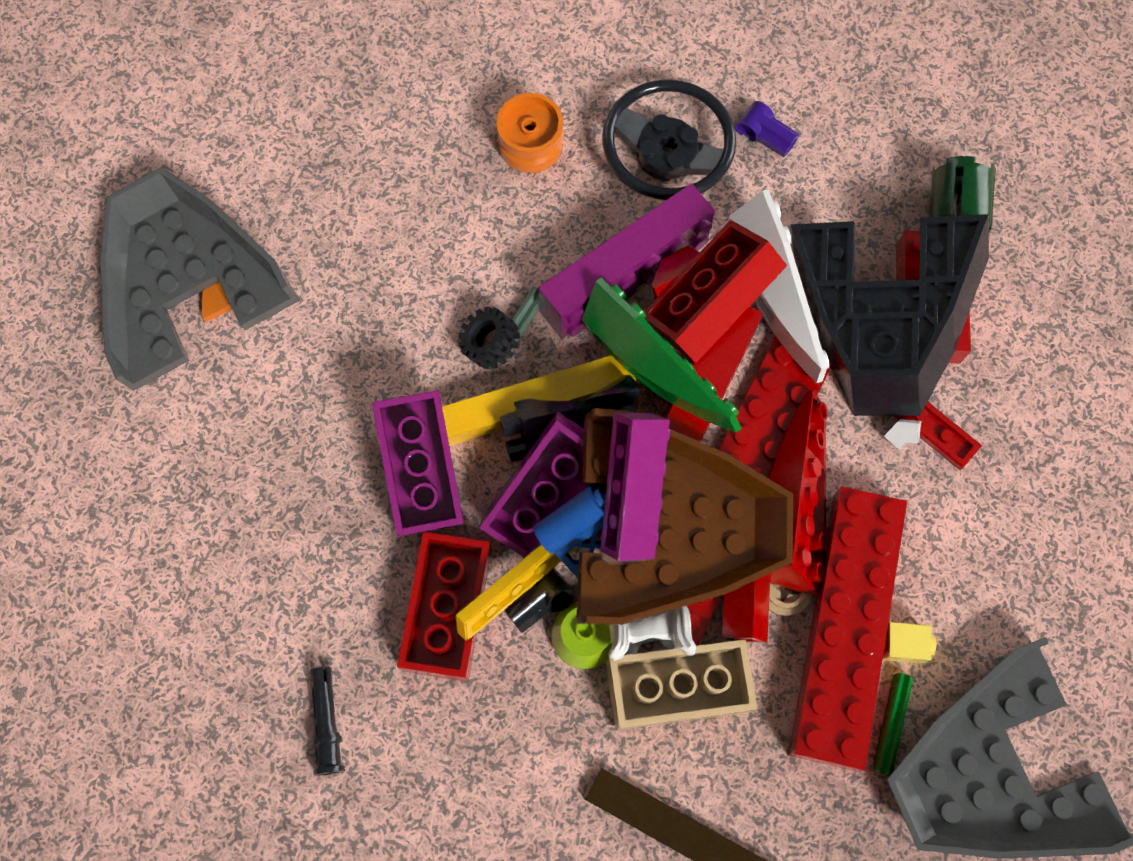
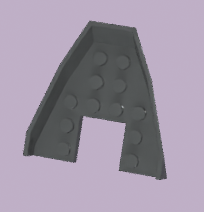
[100,167,300,391]
[887,637,1133,859]

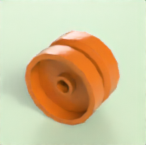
[496,92,564,173]

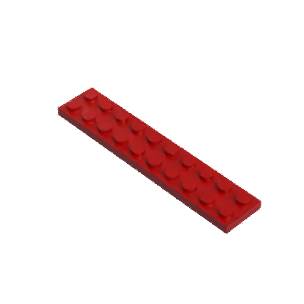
[687,336,833,646]

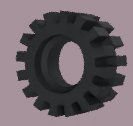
[458,307,520,369]

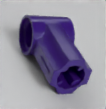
[735,101,800,157]

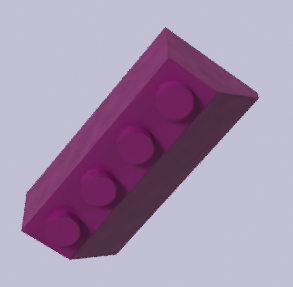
[479,411,593,558]

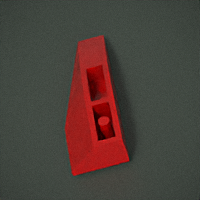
[763,390,828,595]

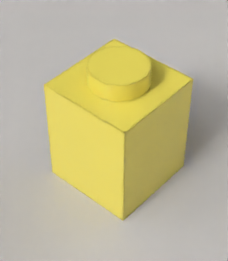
[883,622,936,664]

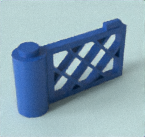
[533,486,606,578]

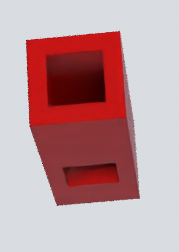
[722,577,770,643]

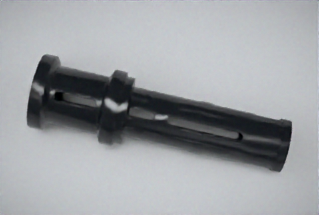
[309,667,345,776]

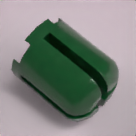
[929,156,996,233]

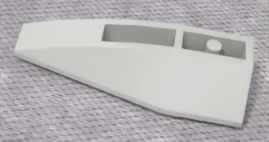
[728,190,829,383]

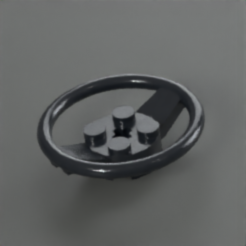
[602,79,736,200]

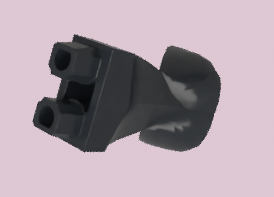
[499,375,640,463]

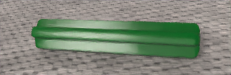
[872,673,913,776]

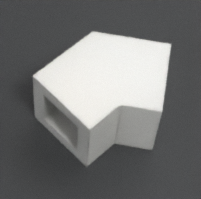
[884,419,921,450]

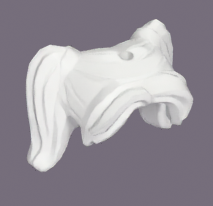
[608,606,696,661]

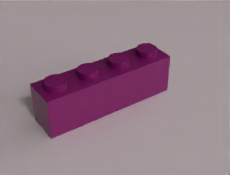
[600,413,670,561]

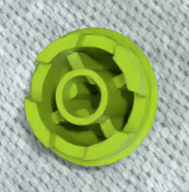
[551,602,612,669]

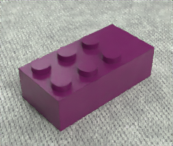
[372,390,464,536]

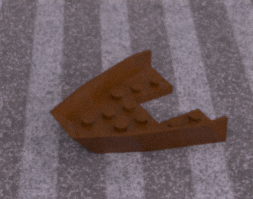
[576,408,793,625]

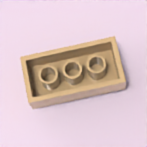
[606,639,758,731]

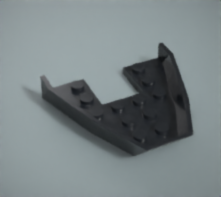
[790,214,989,416]

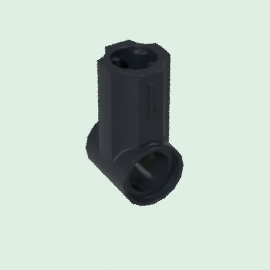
[505,568,575,633]

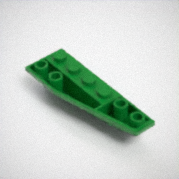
[582,277,742,433]

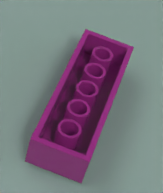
[538,183,715,339]

